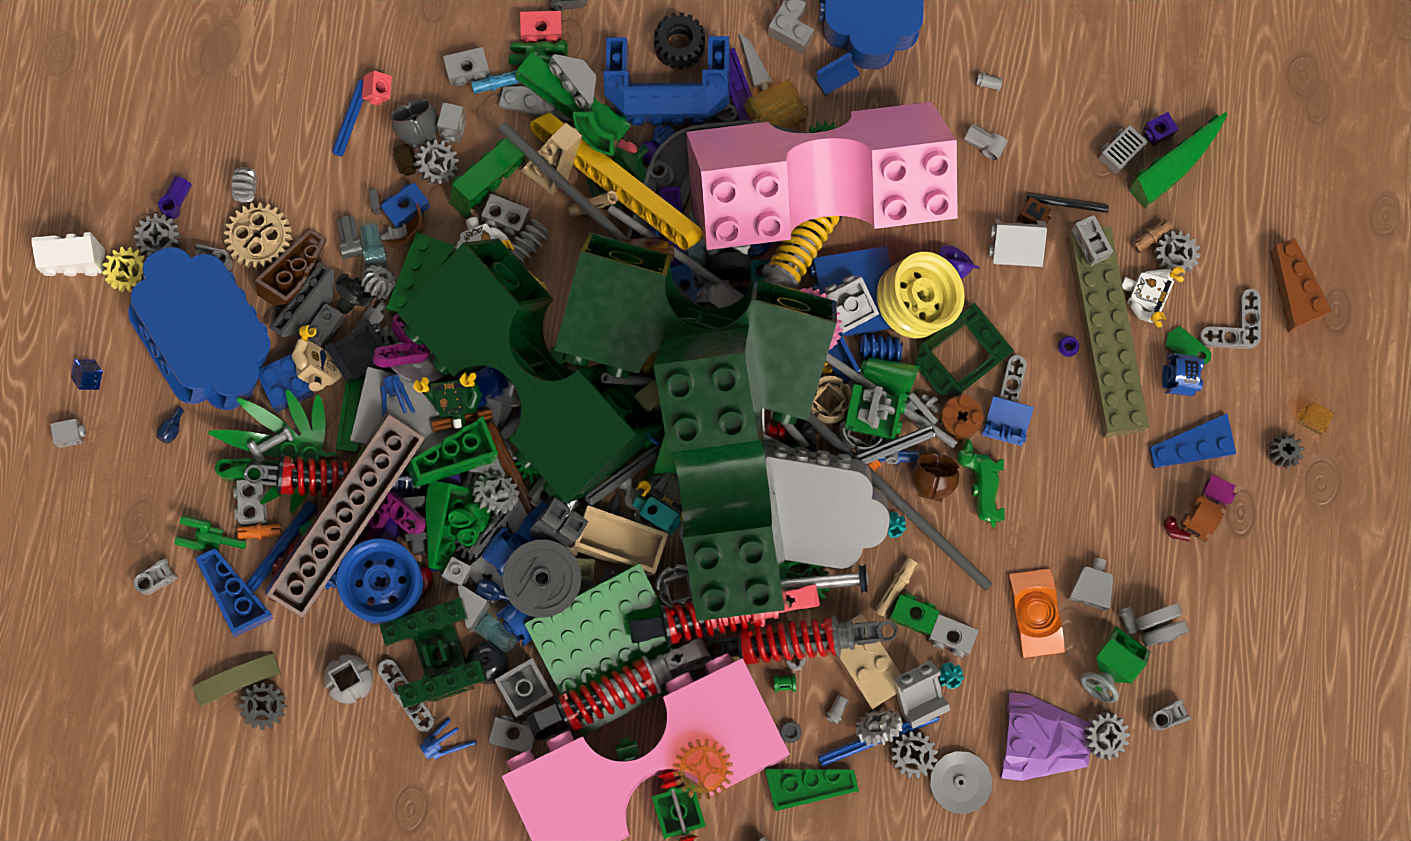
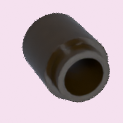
[393,144,418,176]

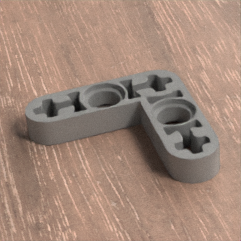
[1199,289,1261,349]

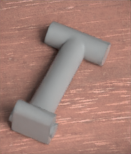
[247,426,294,462]

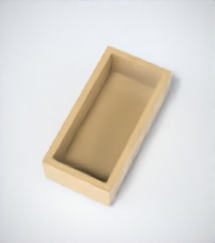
[571,505,668,577]

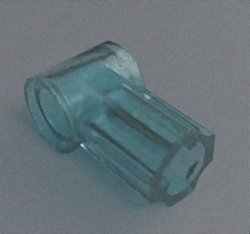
[360,223,387,267]
[474,613,517,653]

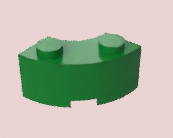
[573,110,618,156]

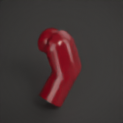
[1163,516,1191,542]
[420,566,434,599]

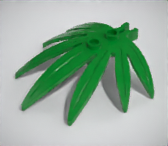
[208,390,337,513]

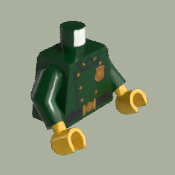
[413,372,482,428]

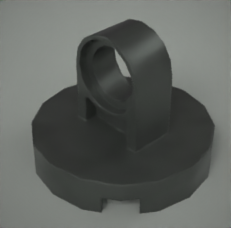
[334,274,375,315]

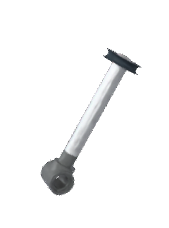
[786,564,869,595]

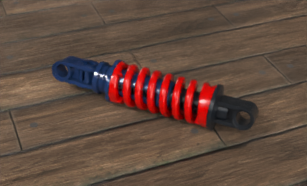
[244,454,427,498]

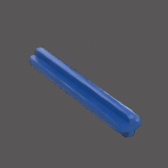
[332,80,364,157]

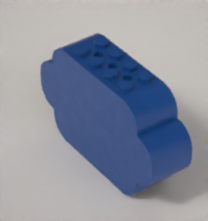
[819,0,924,69]
[128,247,270,410]

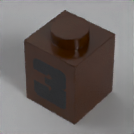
[1017,197,1052,225]

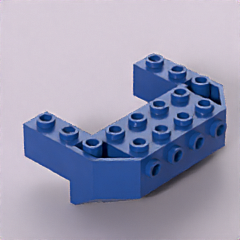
[604,36,730,126]

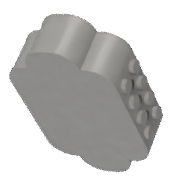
[765,443,890,569]

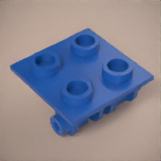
[982,396,1034,446]

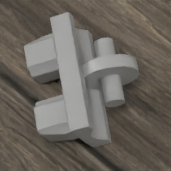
[858,386,895,429]
[906,393,939,429]

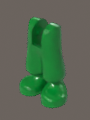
[508,39,568,66]
[448,500,495,546]

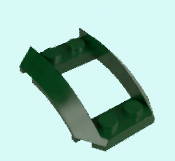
[914,303,1014,396]

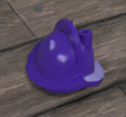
[938,246,979,279]

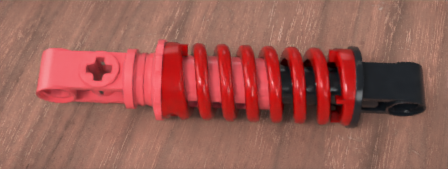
[628,584,820,646]

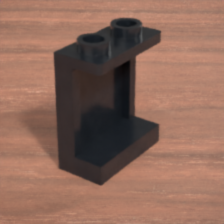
[324,320,389,385]

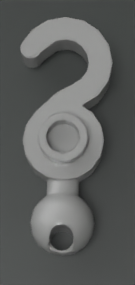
[618,478,655,528]

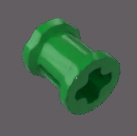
[773,673,796,693]

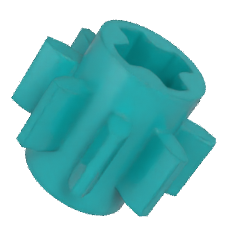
[887,512,907,538]
[938,662,964,689]

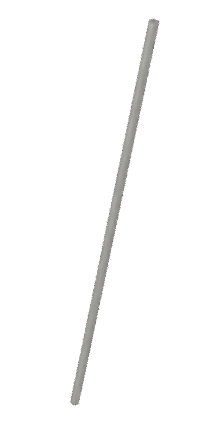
[607,205,958,448]

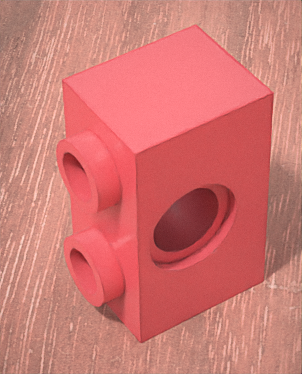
[520,11,562,44]

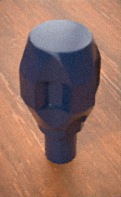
[156,407,184,444]
[474,579,510,602]

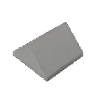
[458,585,490,632]

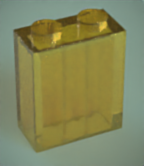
[743,79,809,129]

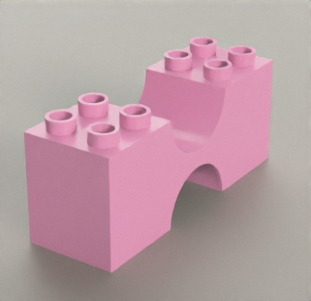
[686,102,957,250]
[502,653,790,841]

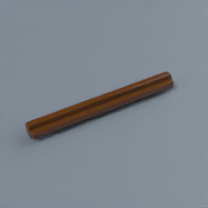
[487,422,535,515]

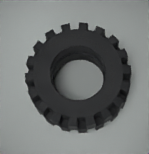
[654,12,705,69]

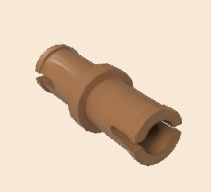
[1132,219,1173,253]

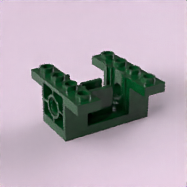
[379,598,487,708]

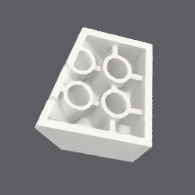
[32,232,105,276]

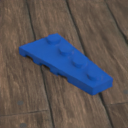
[1149,413,1236,469]

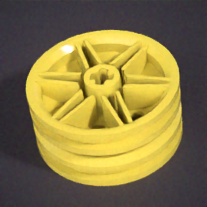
[877,252,965,339]

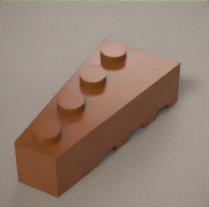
[1270,237,1332,333]

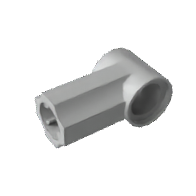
[963,124,1008,160]

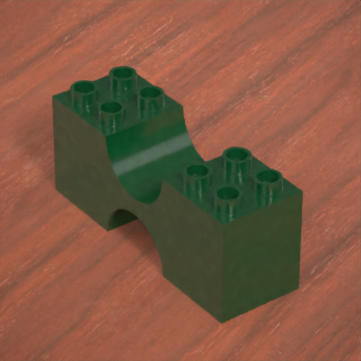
[555,232,837,424]
[398,238,664,504]
[654,326,788,621]

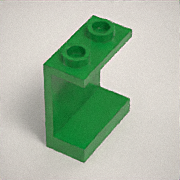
[844,384,906,440]

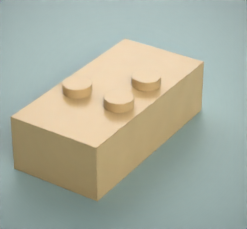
[835,613,901,711]

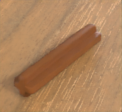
[430,408,493,433]

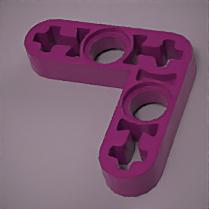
[372,314,430,367]
[357,491,426,544]

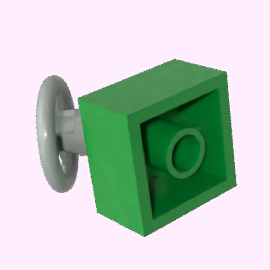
[1080,626,1151,703]

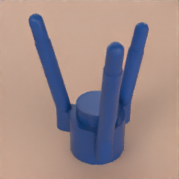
[380,375,415,418]
[420,718,476,760]

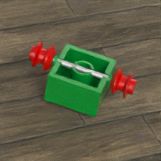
[652,769,706,841]

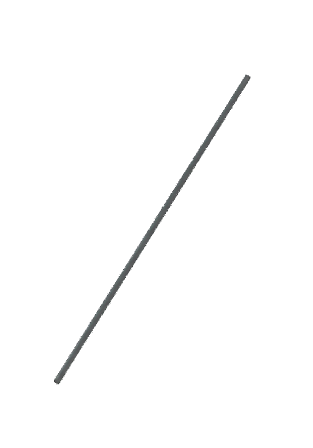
[498,122,993,591]

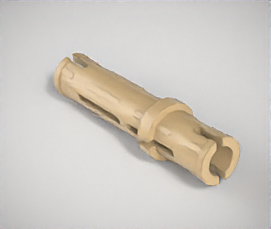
[568,191,618,217]
[874,557,919,618]

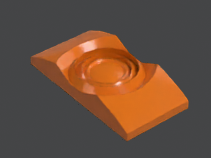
[1008,568,1065,658]

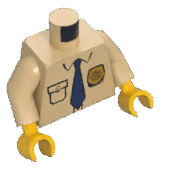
[292,325,342,391]

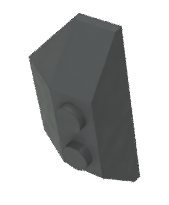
[269,262,334,337]

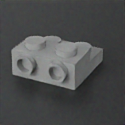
[824,274,879,333]

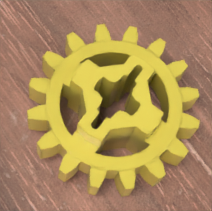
[102,247,146,292]

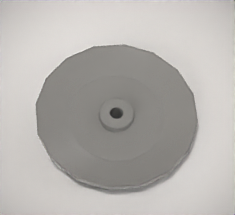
[391,342,445,383]
[930,751,992,814]

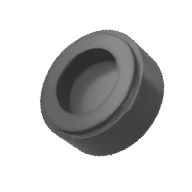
[780,721,802,743]

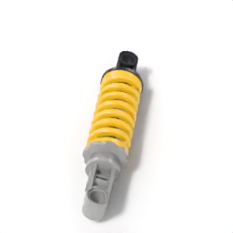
[762,216,842,290]

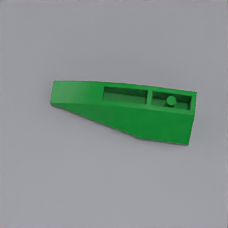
[1129,112,1228,209]

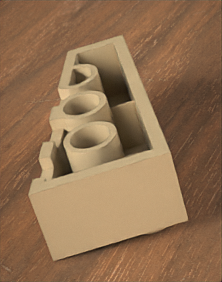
[521,123,582,195]

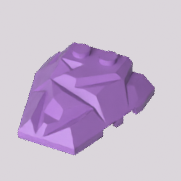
[1000,693,1090,781]

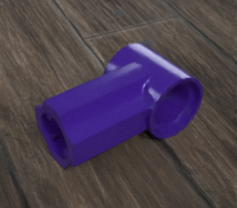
[158,176,192,219]

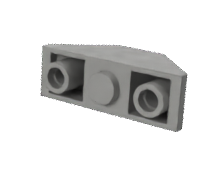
[548,54,596,110]

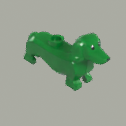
[956,439,1005,528]

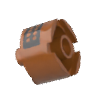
[939,395,984,441]
[1180,493,1227,542]

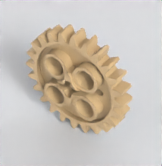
[224,202,293,270]

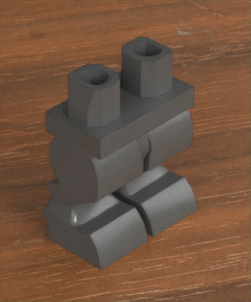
[401,496,428,556]
[529,498,588,547]

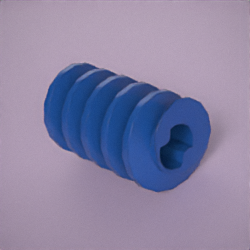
[859,333,903,362]

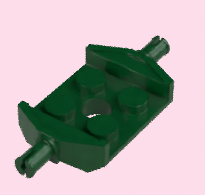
[587,144,649,209]

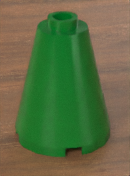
[860,358,920,402]

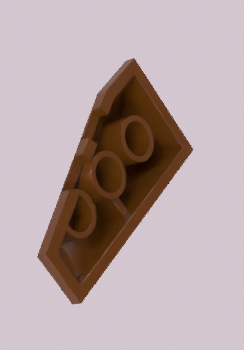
[254,229,326,306]

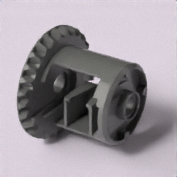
[503,540,581,618]

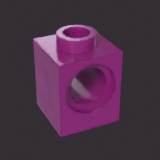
[1201,475,1236,505]

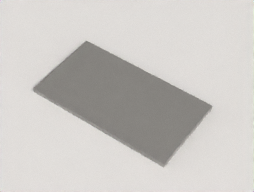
[350,367,502,475]

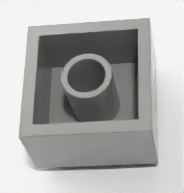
[495,658,554,719]

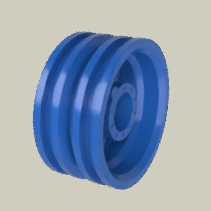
[337,539,423,624]

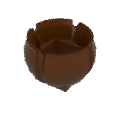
[912,453,960,502]

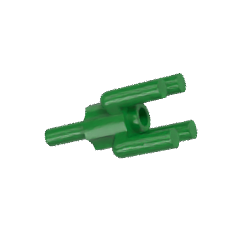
[174,515,247,551]

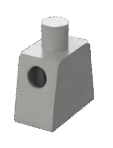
[1067,558,1113,611]

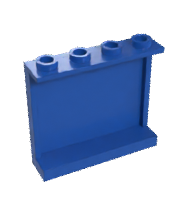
[810,246,894,337]

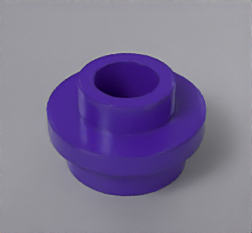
[1058,336,1079,357]

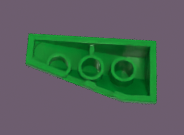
[426,481,475,571]

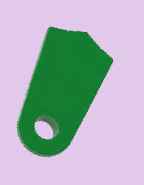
[1165,326,1211,365]

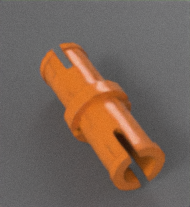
[237,523,282,540]

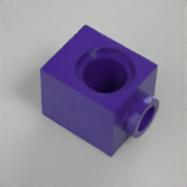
[1143,112,1178,146]

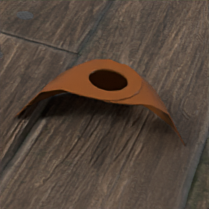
[383,203,424,249]

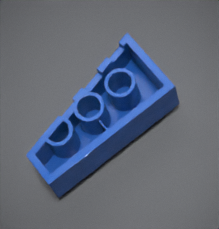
[195,549,273,638]

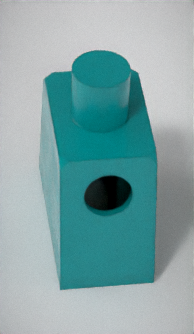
[633,495,683,537]

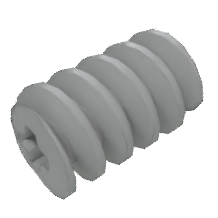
[510,219,549,265]

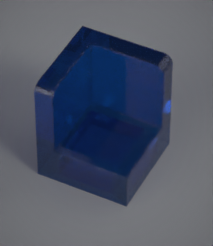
[71,359,103,390]

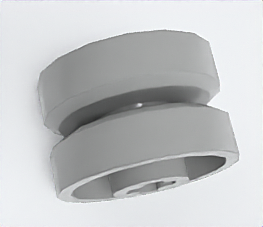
[1135,603,1190,648]

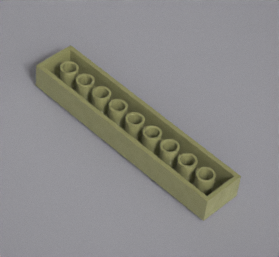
[1066,227,1149,438]

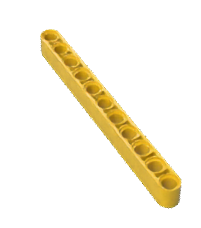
[530,112,703,250]

